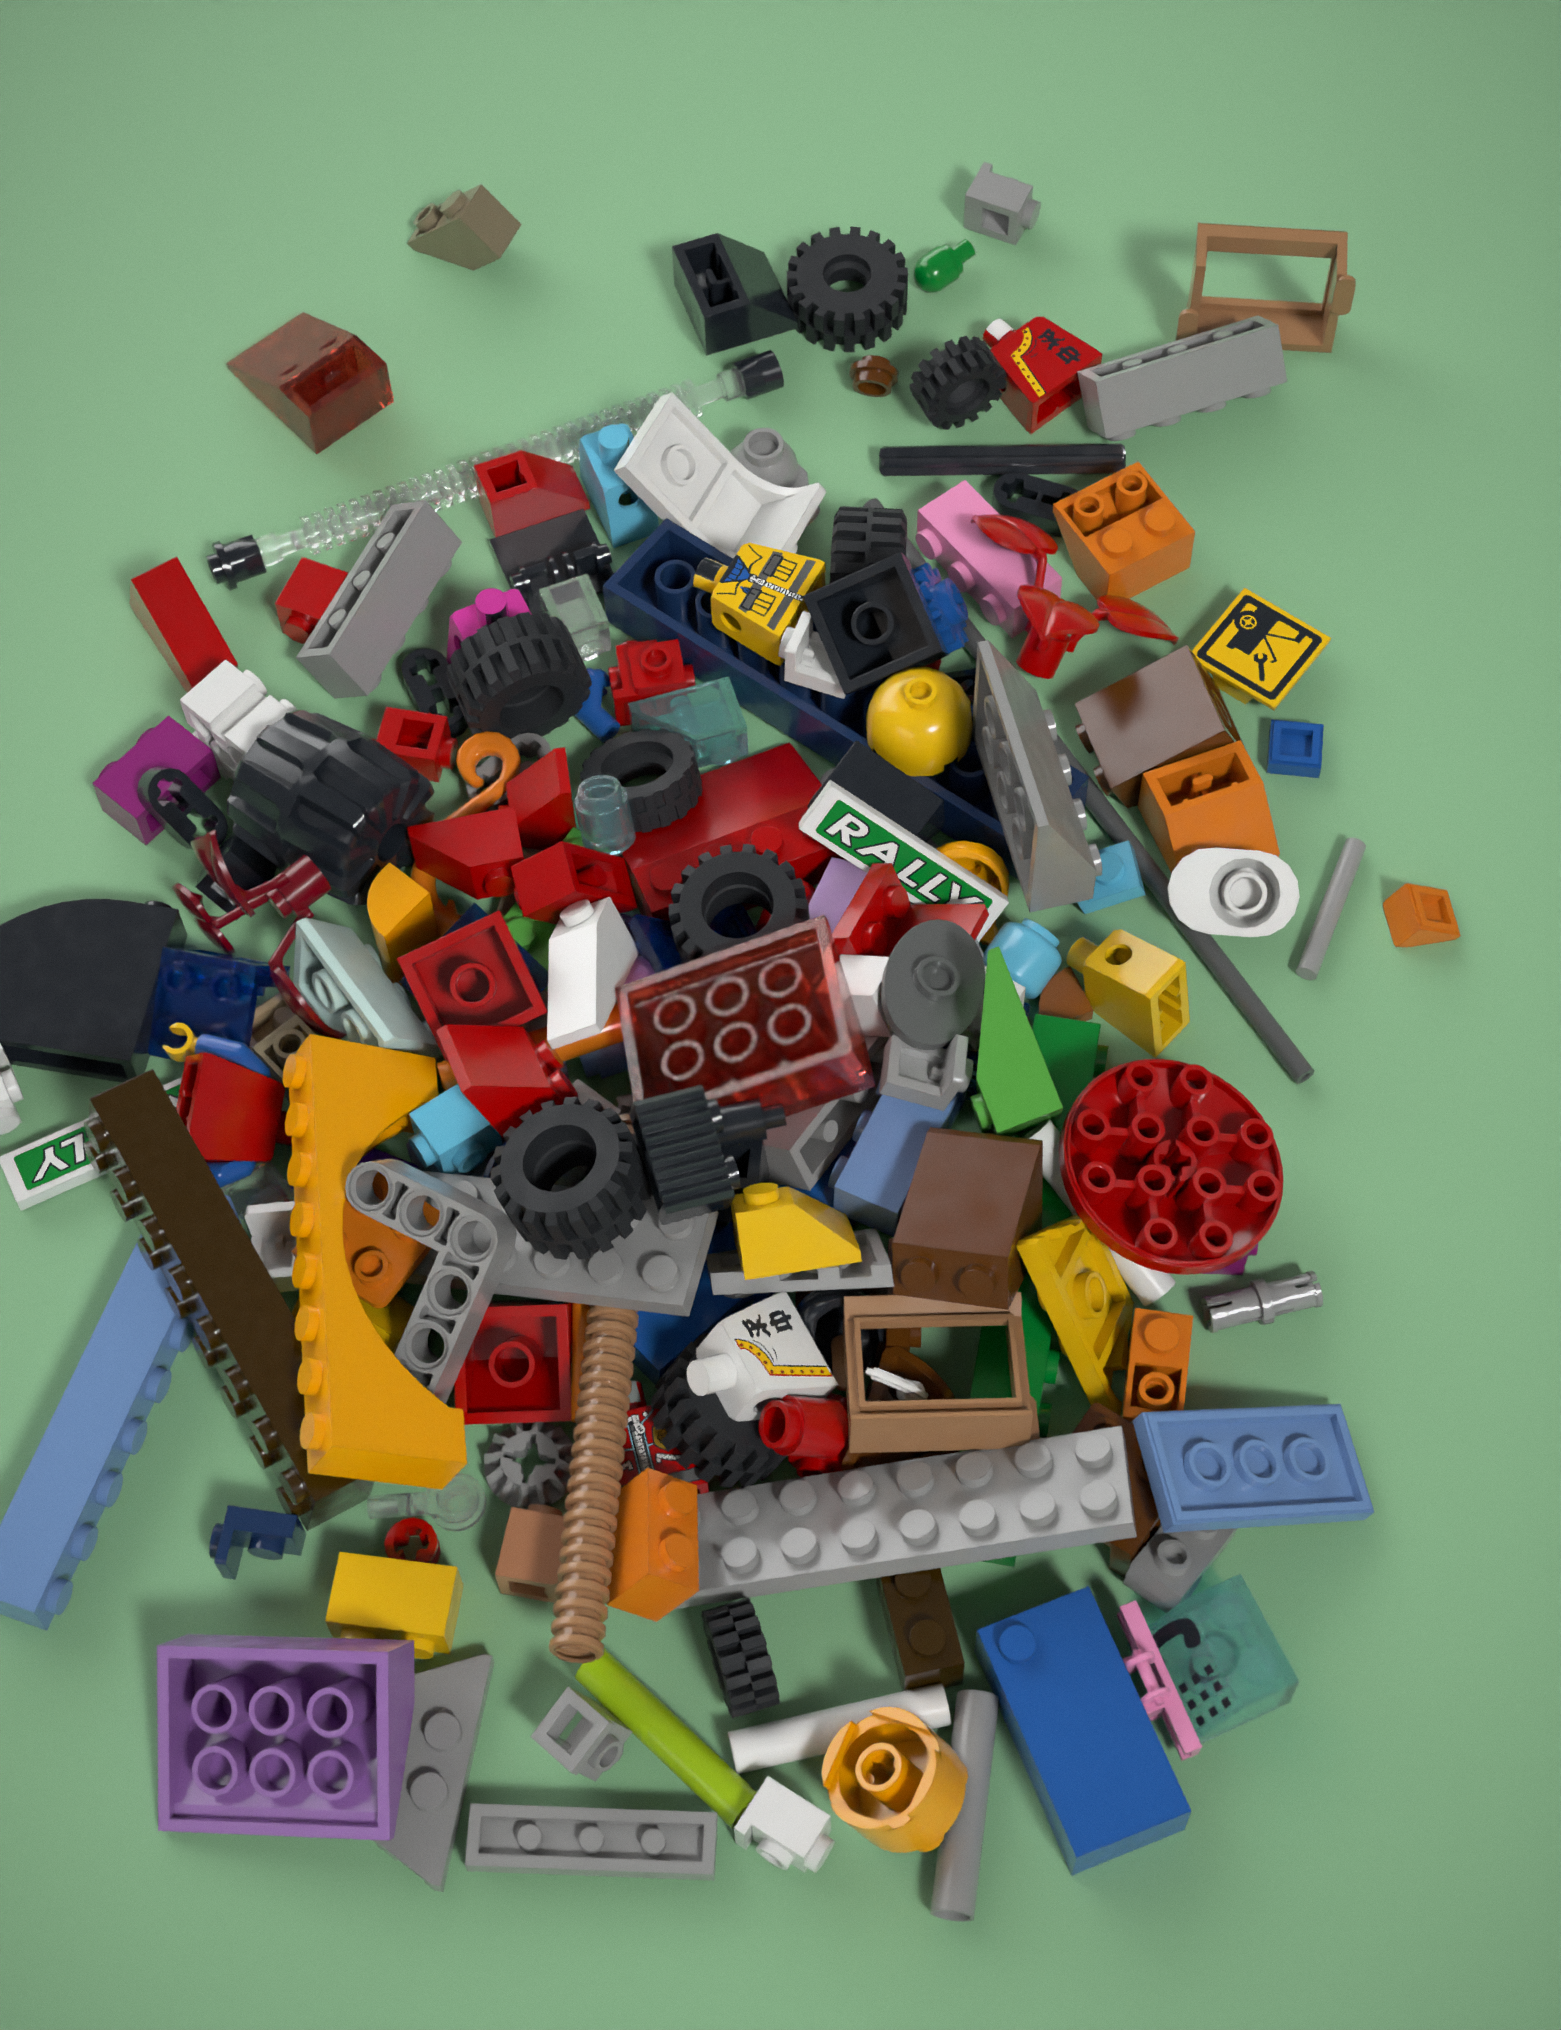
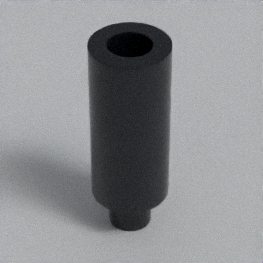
[717,1098,787,1149]

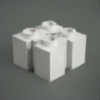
[180,660,298,780]

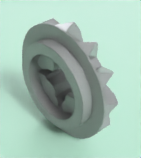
[484,1422,574,1510]

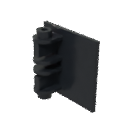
[490,508,614,615]

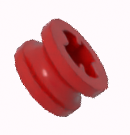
[384,1517,441,1564]

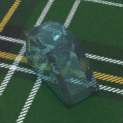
[628,676,748,768]

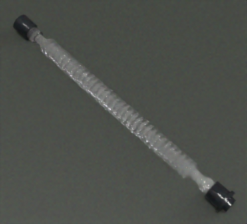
[206,350,784,591]

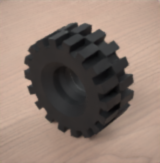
[787,226,908,353]
[651,1332,787,1488]

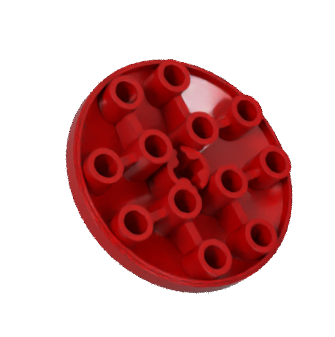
[1058,1059,1284,1275]

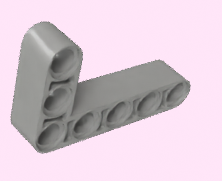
[345,1158,517,1404]

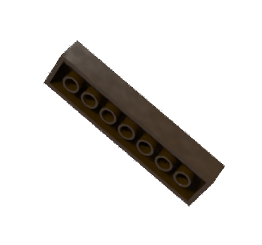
[83,1069,375,1531]

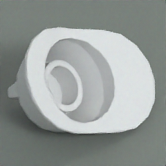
[1167,847,1300,937]

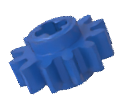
[913,562,969,654]

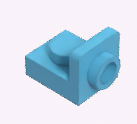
[1077,840,1146,914]

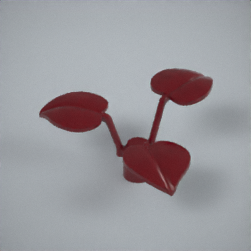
[172,830,347,1040]

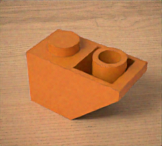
[1122,1308,1193,1422]

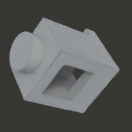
[964,162,1041,245]
[530,1687,633,1781]

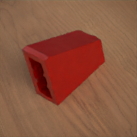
[129,556,238,693]

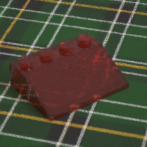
[615,915,875,1117]

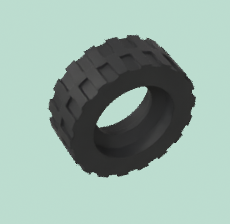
[580,728,703,834]

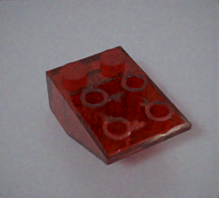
[226,312,394,454]

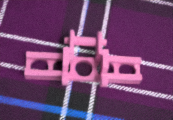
[1116,1600,1202,1761]

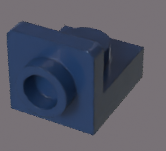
[209,1505,306,1580]

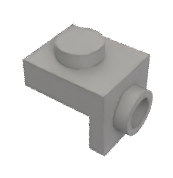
[879,1034,973,1111]

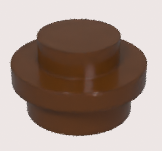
[849,355,899,397]

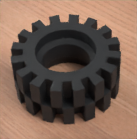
[910,336,1007,429]
[701,1597,780,1718]

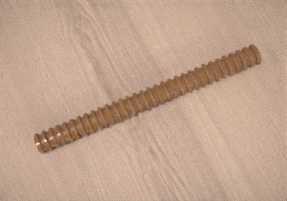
[549,1114,639,1663]

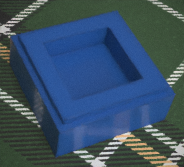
[1266,719,1324,778]

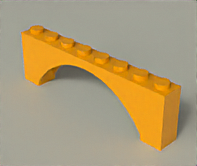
[283,1034,467,1490]

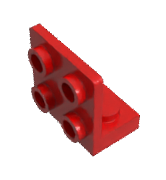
[830,863,989,957]

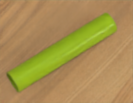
[575,1648,757,1829]

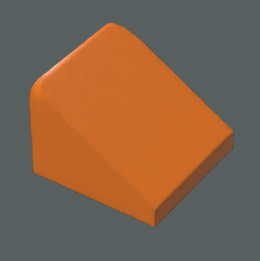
[1383,883,1461,948]

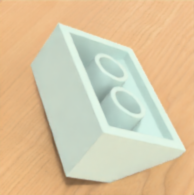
[293,918,440,1063]

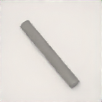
[1296,838,1366,980]

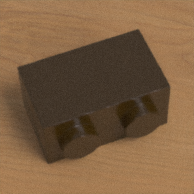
[876,1568,965,1691]

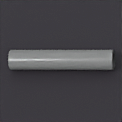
[930,1690,999,1922]

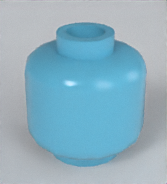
[983,918,1062,999]

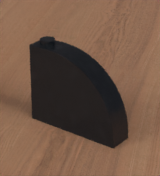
[0,899,188,1083]

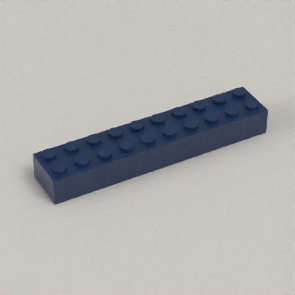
[603,518,1089,880]

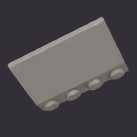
[972,640,1102,913]

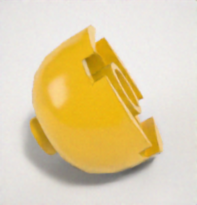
[866,667,973,777]

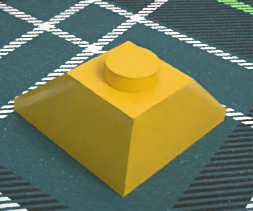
[731,1183,862,1280]

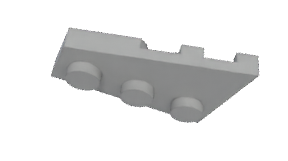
[706,1228,894,1298]

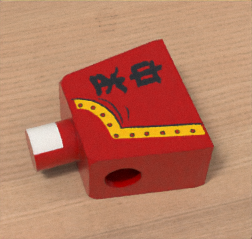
[982,316,1102,435]

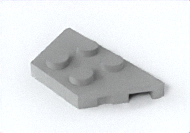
[373,1654,494,1892]

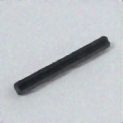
[879,444,1126,476]

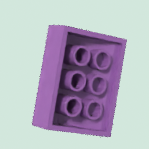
[157,1634,415,1841]

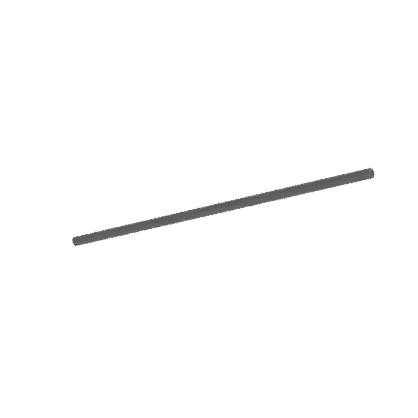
[863,498,1314,1084]

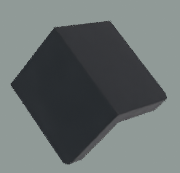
[195,832,277,921]

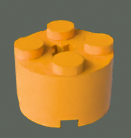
[822,1707,968,1853]

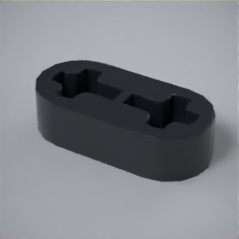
[992,472,1078,537]
[401,648,468,738]
[137,766,228,850]

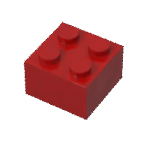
[397,910,548,1061]

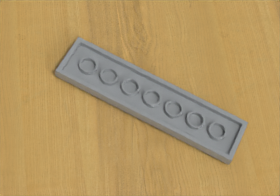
[675,1426,1137,1609]

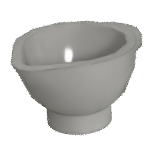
[730,428,809,488]

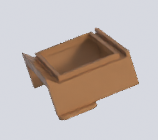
[1176,223,1356,353]
[831,1292,1040,1453]

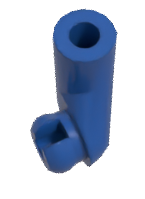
[574,668,620,742]

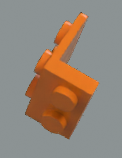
[291,1162,440,1309]

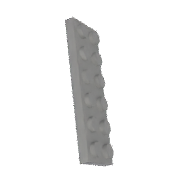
[405,1171,719,1317]

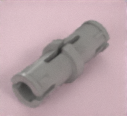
[1201,1270,1323,1333]

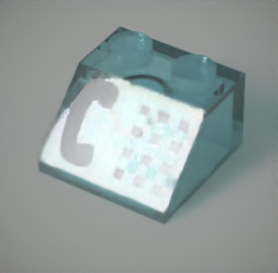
[1127,1574,1299,1744]

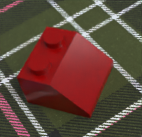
[436,1024,579,1137]
[454,1299,572,1425]

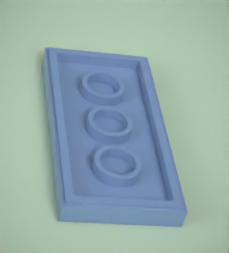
[1133,1404,1374,1533]

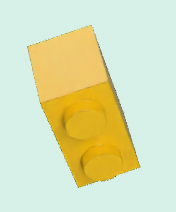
[325,1552,464,1659]

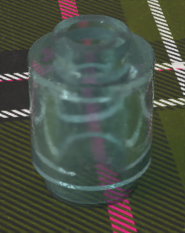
[574,775,636,856]

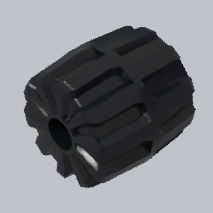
[227,710,435,905]

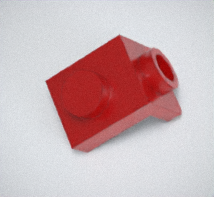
[628,639,697,720]

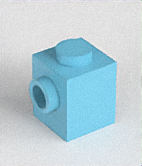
[408,1084,503,1174]

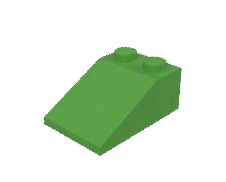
[970,946,1063,1137]

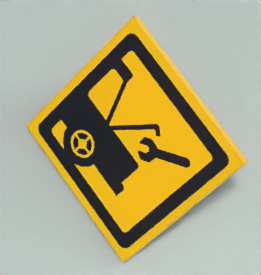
[1192,588,1331,710]

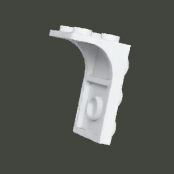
[613,392,826,559]

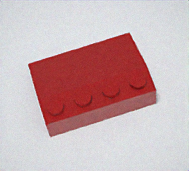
[600,742,846,944]

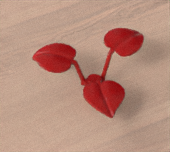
[971,514,1179,679]

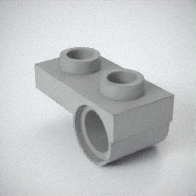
[1123,1526,1238,1618]

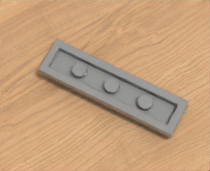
[465,1803,718,1880]

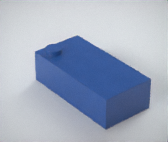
[974,1586,1191,1875]

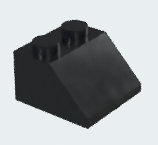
[803,552,949,695]

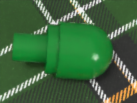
[913,239,975,293]

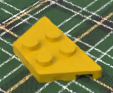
[1016,1215,1134,1415]

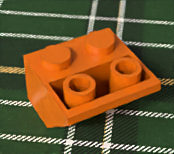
[1053,461,1195,600]
[1138,740,1280,873]

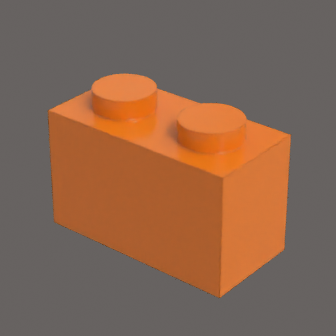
[606,1468,699,1622]

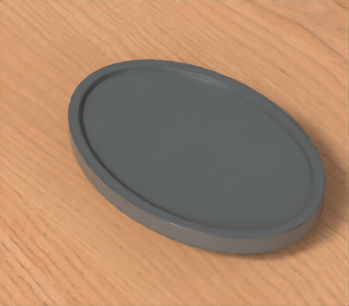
[881,920,985,1050]

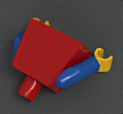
[163,1022,292,1188]

